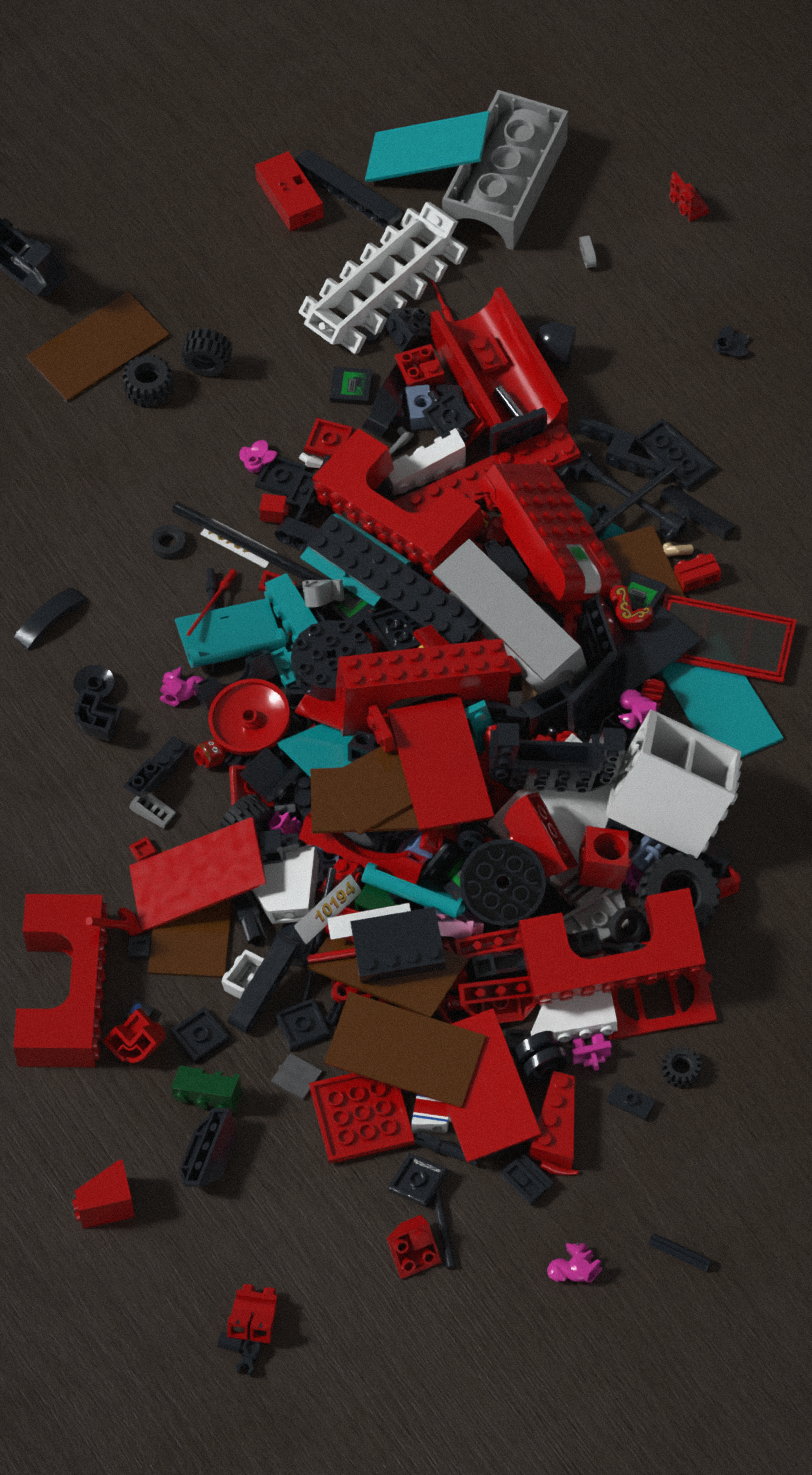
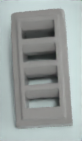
[129,793,176,829]

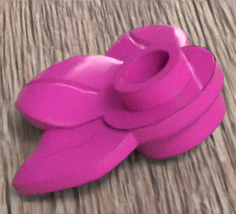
[239,440,277,473]

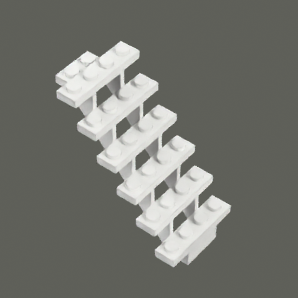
[298,202,468,354]

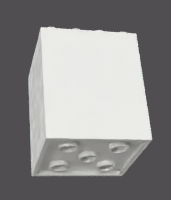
[606,709,743,858]

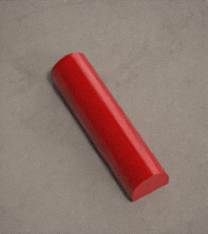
[454,927,522,959]

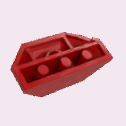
[458,976,537,1023]

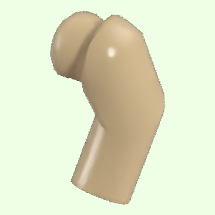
[663,542,693,557]

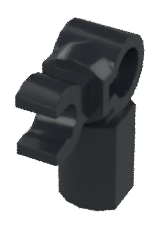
[217,1332,261,1377]

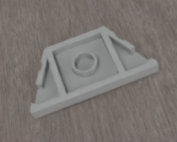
[563,886,629,943]

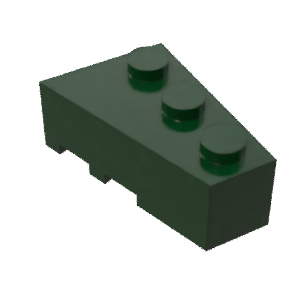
[171,1066,242,1116]

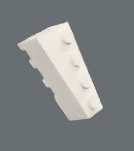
[385,428,466,496]

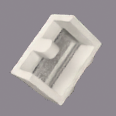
[222,949,264,999]

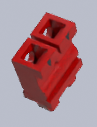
[227,1284,277,1343]

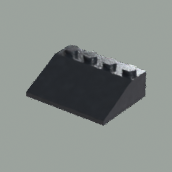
[350,907,446,983]

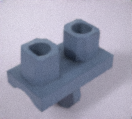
[628,835,668,873]

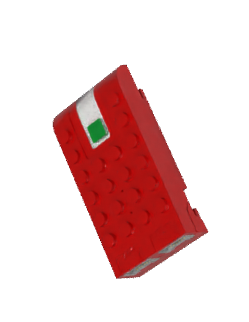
[478,464,621,601]

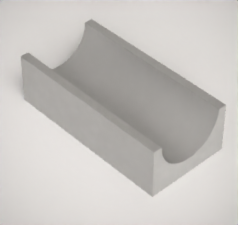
[442,90,568,250]
[433,539,589,695]

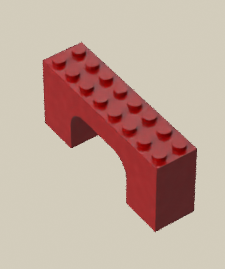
[312,428,485,575]
[335,639,511,737]
[518,888,706,1006]
[13,894,109,1068]

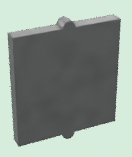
[271,1053,322,1100]

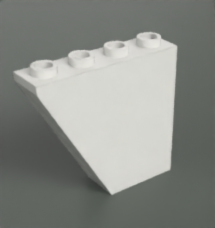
[252,846,320,924]
[531,954,618,1042]

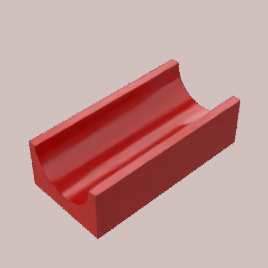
[431,286,569,443]

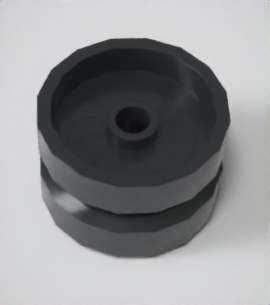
[513,1031,569,1083]

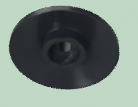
[73,665,114,699]

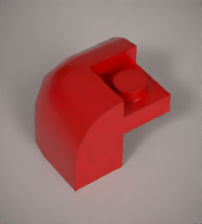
[103,1008,166,1063]

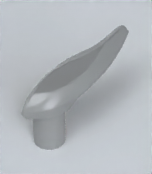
[389,427,414,454]

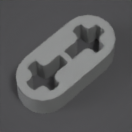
[579,235,596,269]

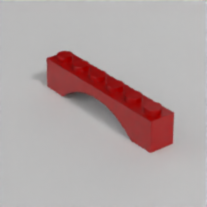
[298,811,428,885]

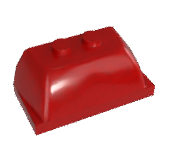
[504,792,579,877]

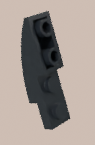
[123,736,190,798]

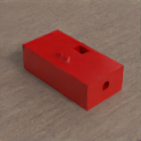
[255,151,324,231]

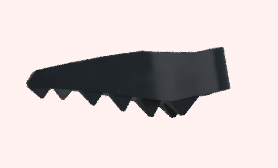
[361,351,407,438]

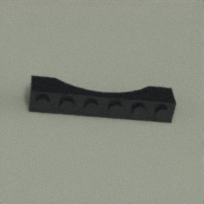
[605,818,731,879]
[472,928,604,982]

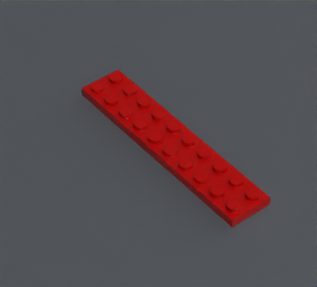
[392,424,581,513]

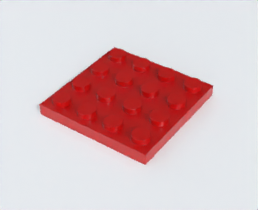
[309,1073,415,1164]

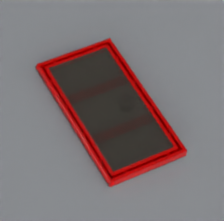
[662,594,797,683]

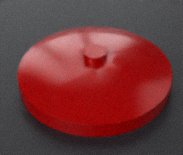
[208,679,291,756]

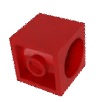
[578,826,632,890]

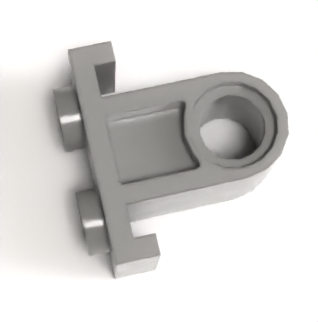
[302,579,345,607]

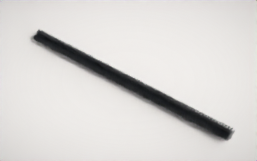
[172,501,327,580]

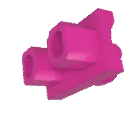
[572,1033,612,1071]

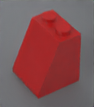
[72,1159,135,1229]

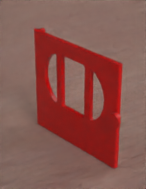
[590,941,717,1040]

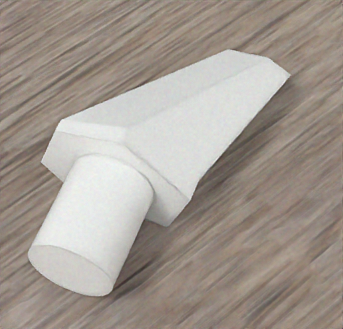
[299,452,324,468]

